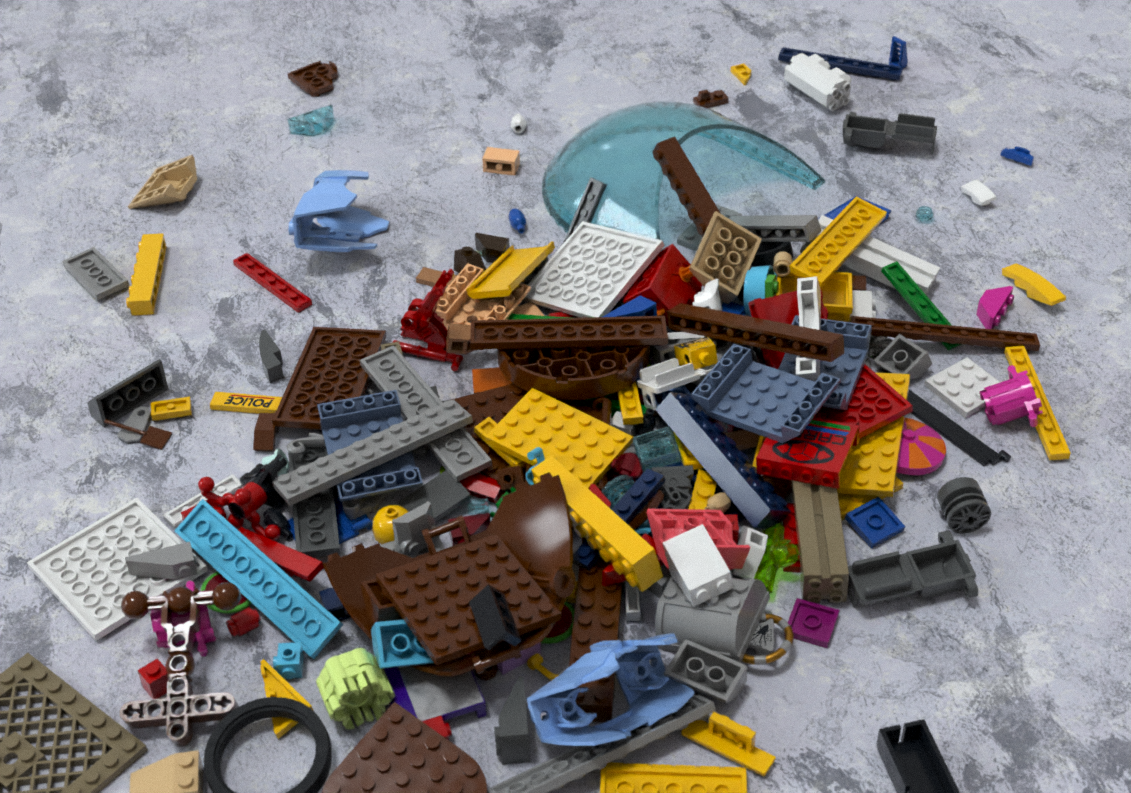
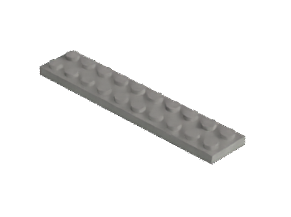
[360,345,492,482]
[272,399,473,506]
[487,693,716,793]

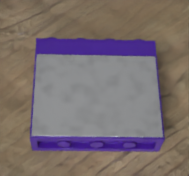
[384,666,487,721]

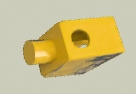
[674,337,718,370]

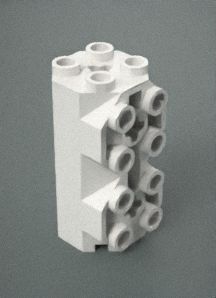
[784,53,851,112]

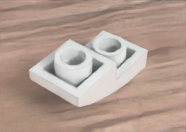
[961,180,996,206]

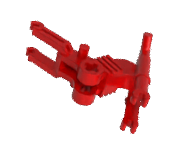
[393,269,463,371]

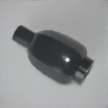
[635,408,656,438]
[263,508,293,540]

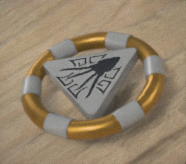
[742,613,794,665]

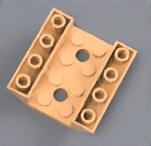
[436,263,531,329]

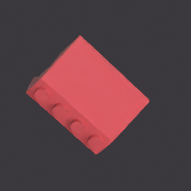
[646,509,751,570]

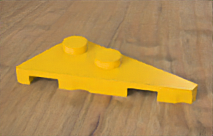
[260,659,314,739]

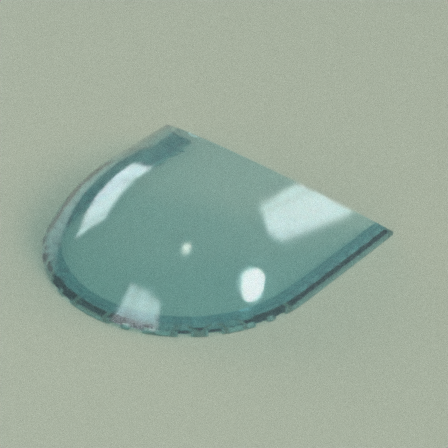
[542,101,825,240]

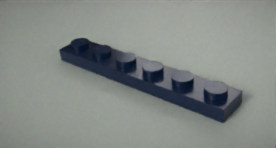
[573,468,666,571]

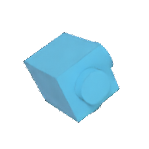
[273,642,304,679]

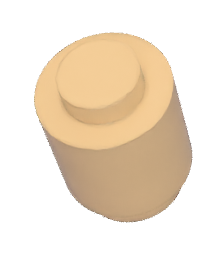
[773,252,792,277]

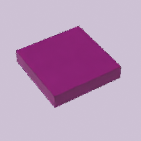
[784,598,840,648]

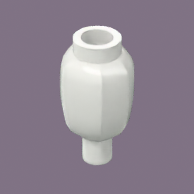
[510,113,526,133]

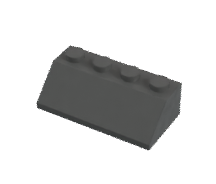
[87,359,169,428]

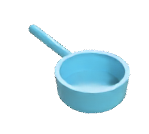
[743,265,777,317]

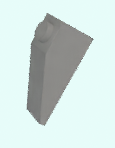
[125,542,198,579]

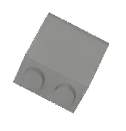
[874,334,932,380]

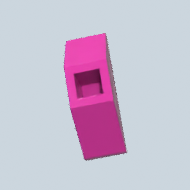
[976,286,1014,329]

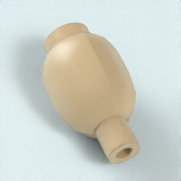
[704,492,732,513]

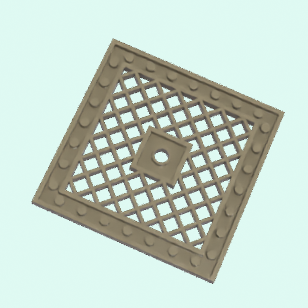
[0,653,148,793]

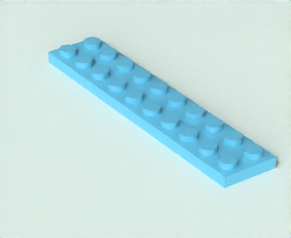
[174,499,344,659]

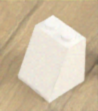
[662,524,734,607]

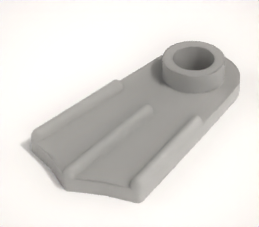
[117,406,151,444]

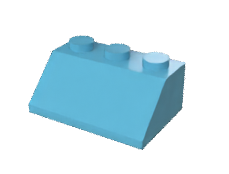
[371,620,449,669]

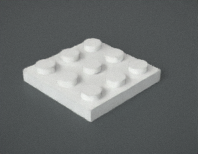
[924,357,1000,418]

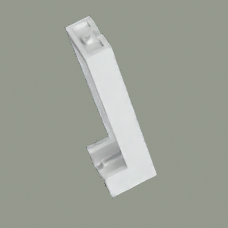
[800,215,940,295]

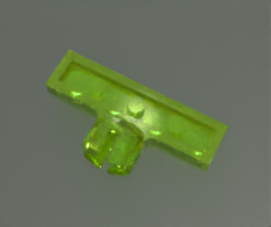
[754,523,799,594]

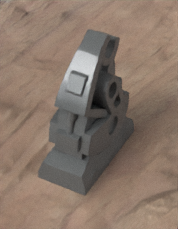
[651,465,694,509]

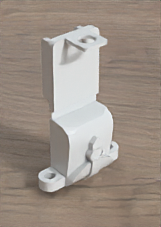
[637,350,727,410]

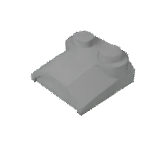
[392,501,440,556]

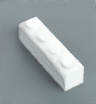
[624,581,640,621]

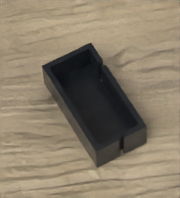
[876,719,960,793]

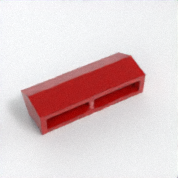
[460,473,505,504]

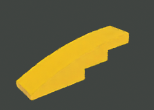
[1002,263,1066,306]

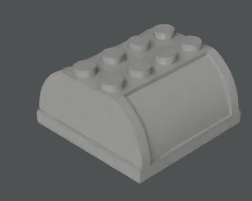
[655,576,770,663]

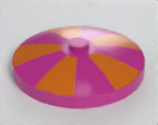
[897,418,946,475]

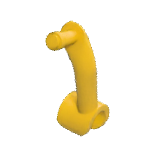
[527,653,559,681]

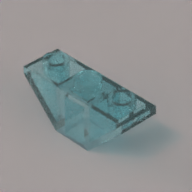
[288,105,335,137]

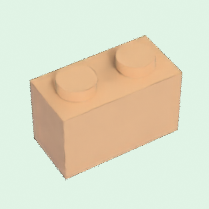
[482,147,520,175]

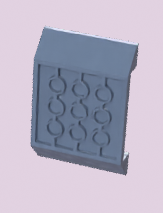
[778,315,872,410]
[691,344,841,443]
[317,390,423,502]

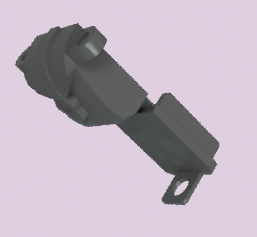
[843,112,937,154]
[847,530,978,607]

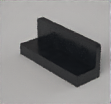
[469,584,522,650]

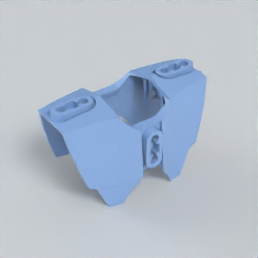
[288,170,389,252]
[527,633,694,746]

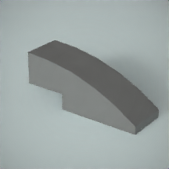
[259,330,284,383]

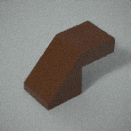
[253,413,279,451]

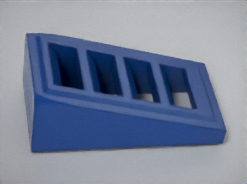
[889,36,908,68]

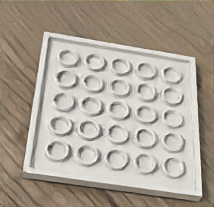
[522,221,665,318]
[27,498,208,641]

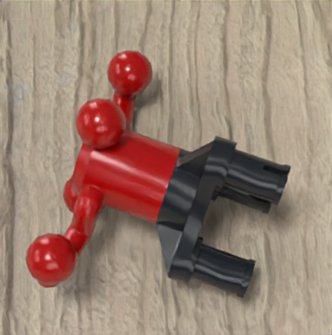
[198,455,287,541]

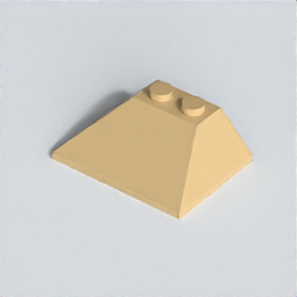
[128,155,197,209]

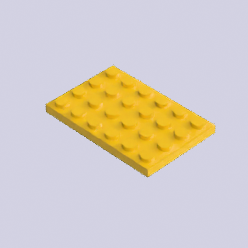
[485,388,633,489]

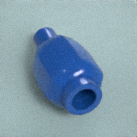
[508,208,526,234]

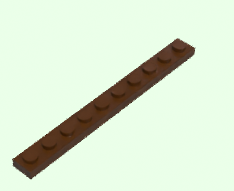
[849,316,1040,351]

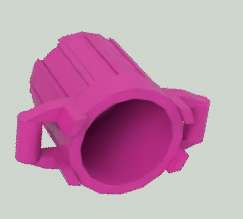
[979,365,1043,427]
[150,581,216,657]

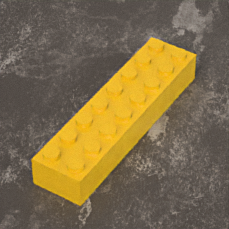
[531,455,663,592]

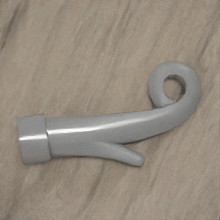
[287,432,325,454]

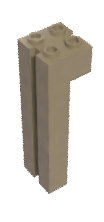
[791,480,849,603]

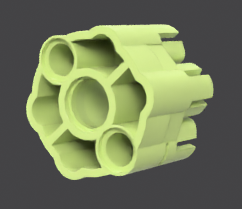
[316,648,395,729]

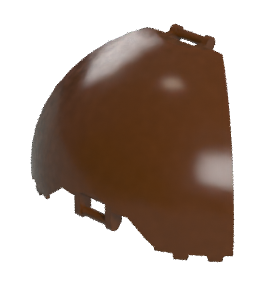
[322,472,573,677]

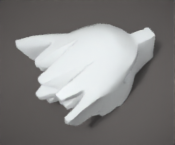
[693,279,722,311]

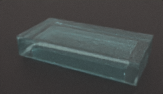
[468,498,489,515]

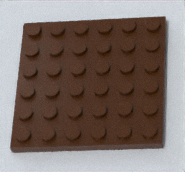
[376,534,561,666]

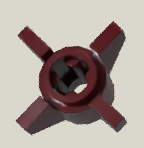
[608,452,643,489]

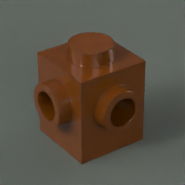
[496,462,527,492]

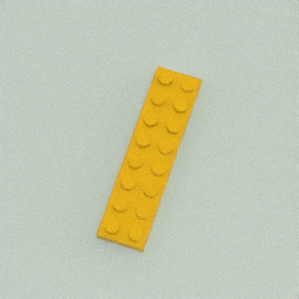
[789,196,887,288]

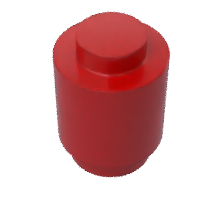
[226,607,261,637]

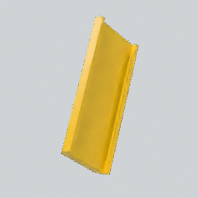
[466,241,555,299]
[600,763,747,793]

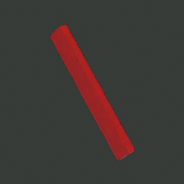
[233,253,313,313]
[238,527,324,582]

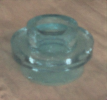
[916,206,933,222]

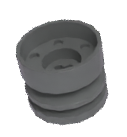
[937,477,992,534]

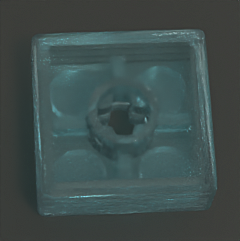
[633,426,682,473]

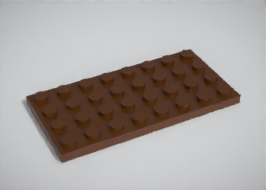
[272,327,386,430]

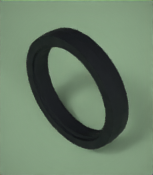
[204,697,332,793]

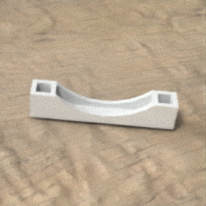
[796,277,821,382]

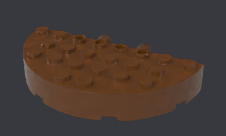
[497,345,650,401]

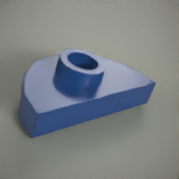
[1000,146,1034,166]

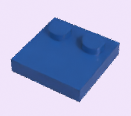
[845,496,905,549]

